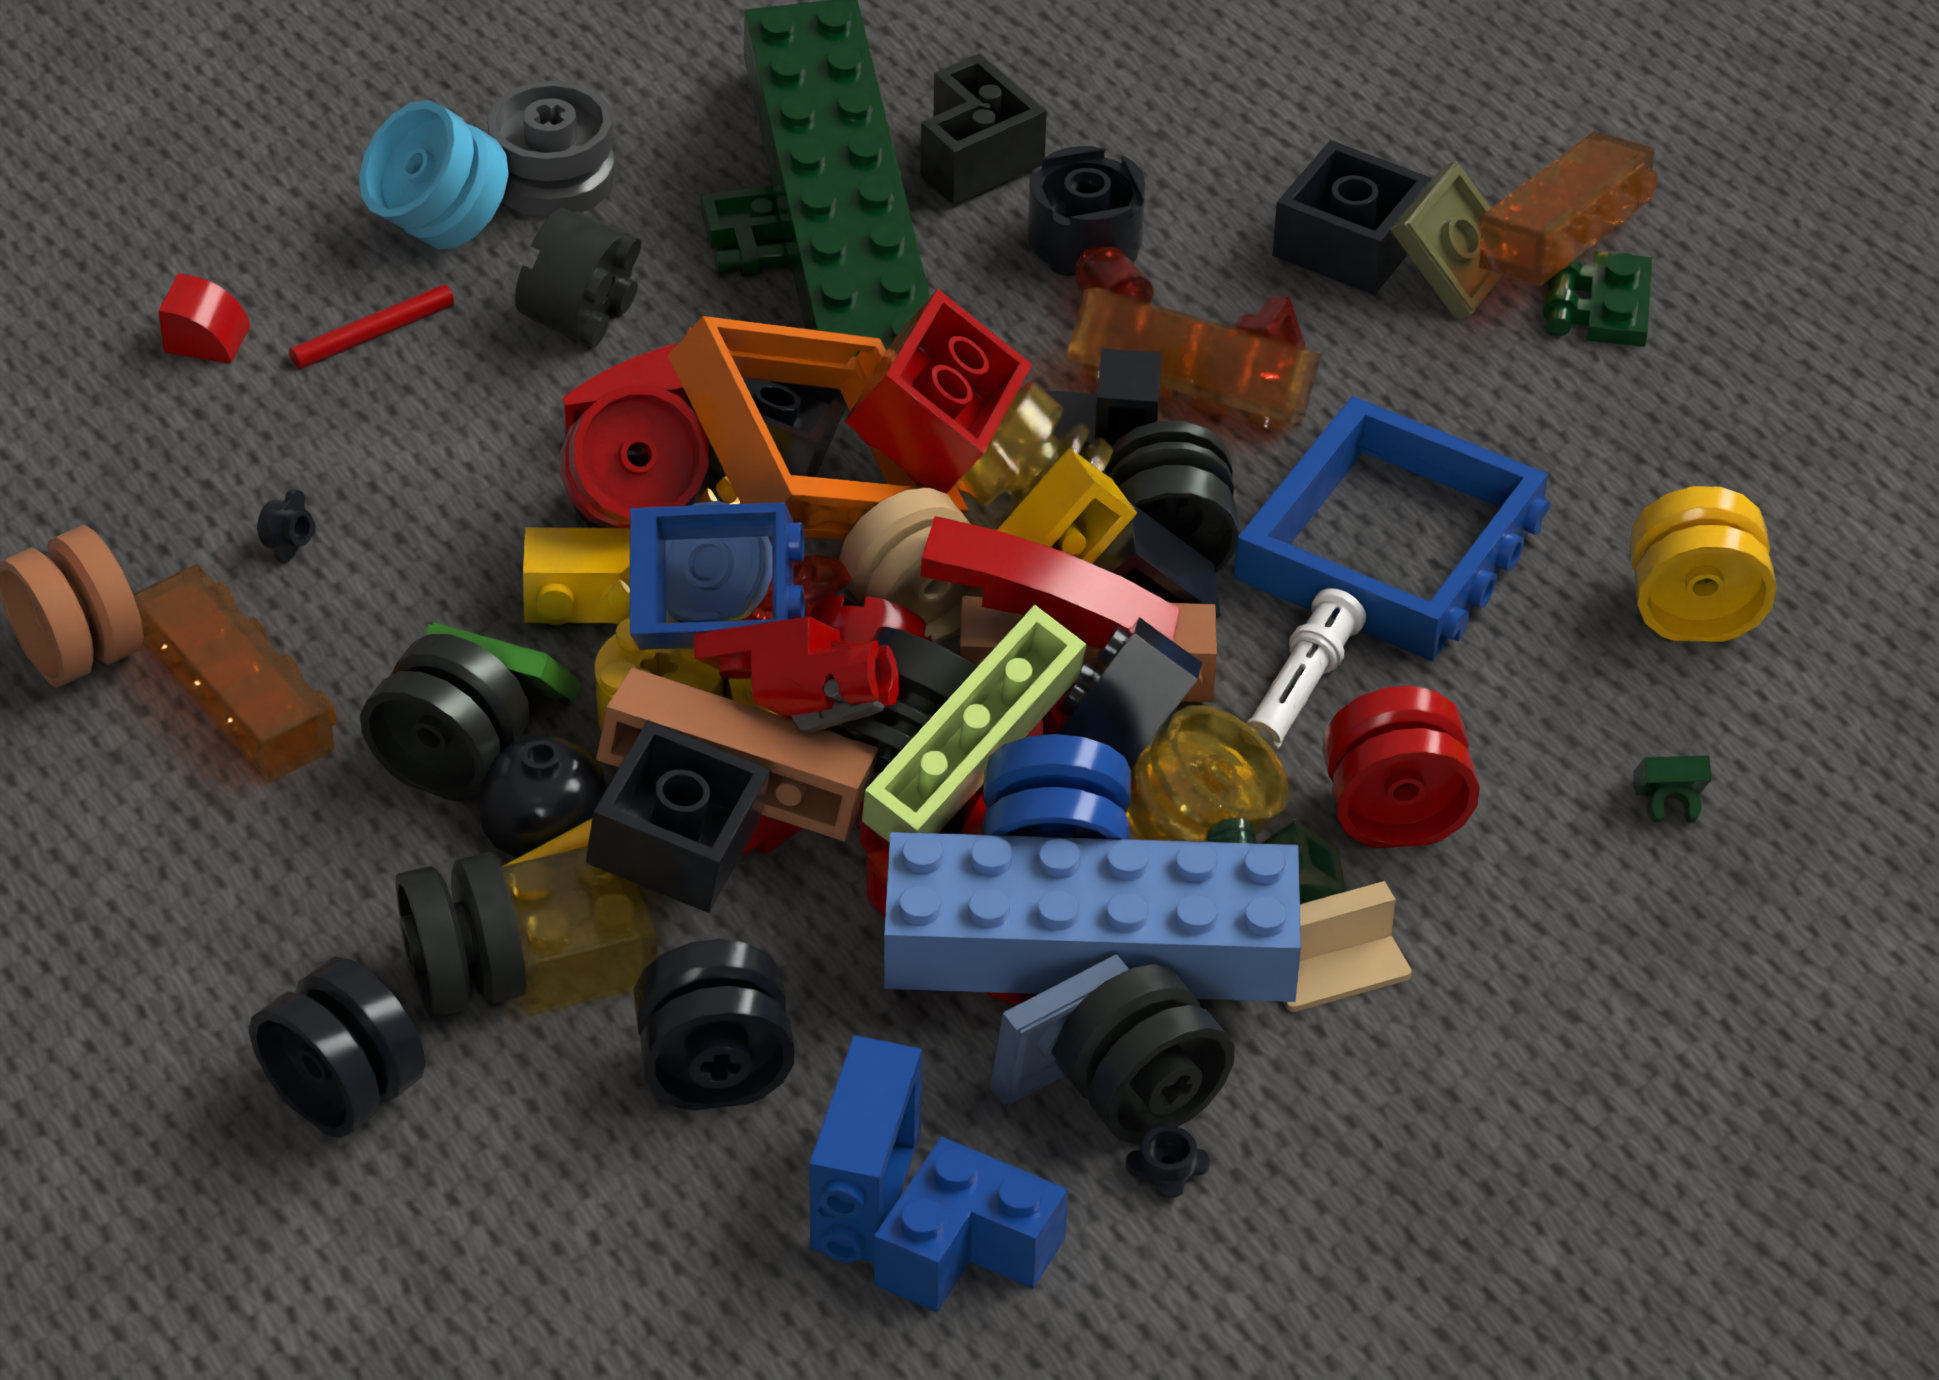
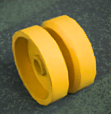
[1629,486,1777,642]

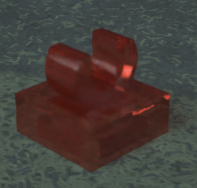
[1230,296,1306,379]

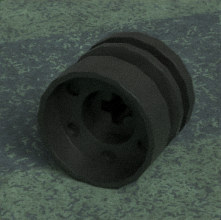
[1104,421,1239,573]
[830,626,977,769]

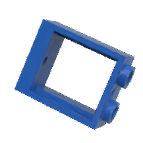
[630,502,805,650]
[809,1035,922,1263]

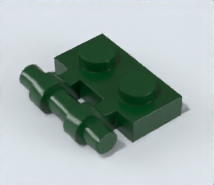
[701,185,790,277]
[1543,244,1652,347]

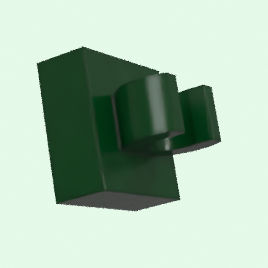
[1633,755,1711,823]

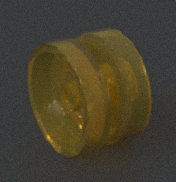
[1126,705,1290,843]

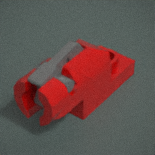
[694,616,899,733]

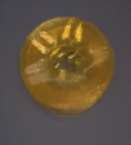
[955,381,1113,524]

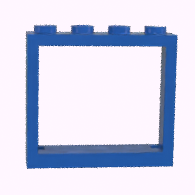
[1234,396,1551,661]

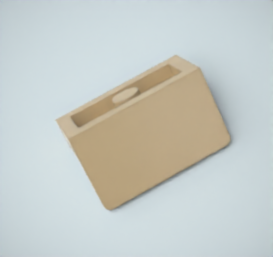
[1284,881,1411,1012]

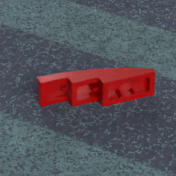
[920,516,1180,648]

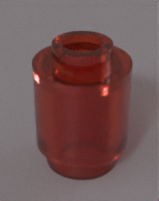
[1075,246,1154,325]

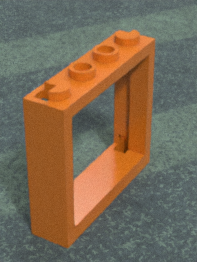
[668,316,969,541]

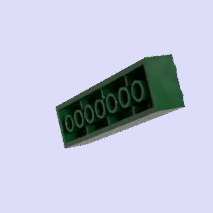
[744,0,930,391]

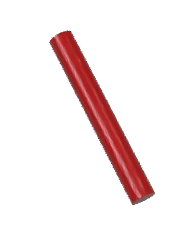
[289,284,454,370]

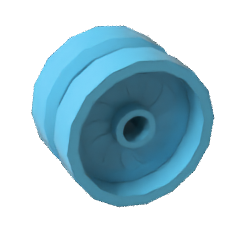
[359,100,509,250]

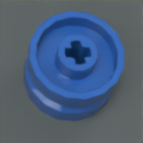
[982,734,1131,840]

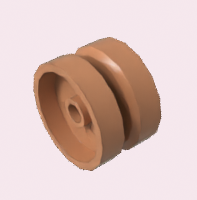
[0,525,144,688]

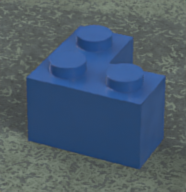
[874,1136,1068,1312]

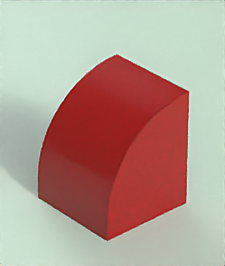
[158,273,250,363]

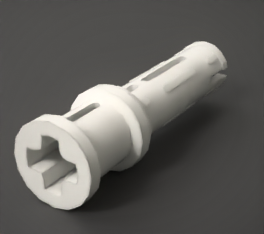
[1243,588,1366,751]

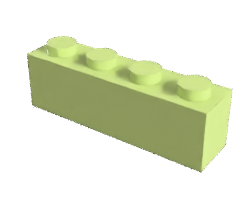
[862,605,1086,843]

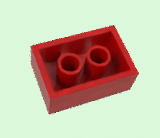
[844,289,1032,494]

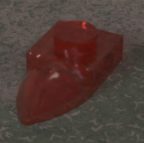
[752,555,852,620]

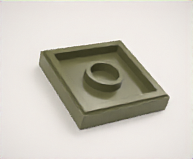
[1390,161,1522,319]

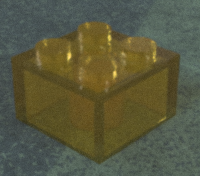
[500,846,658,1017]

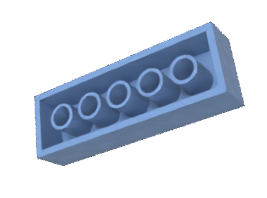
[884,832,1301,1002]

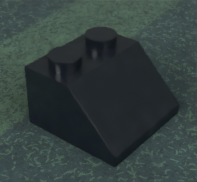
[706,378,847,479]

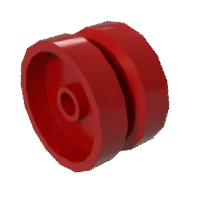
[560,385,709,528]
[1322,686,1480,849]

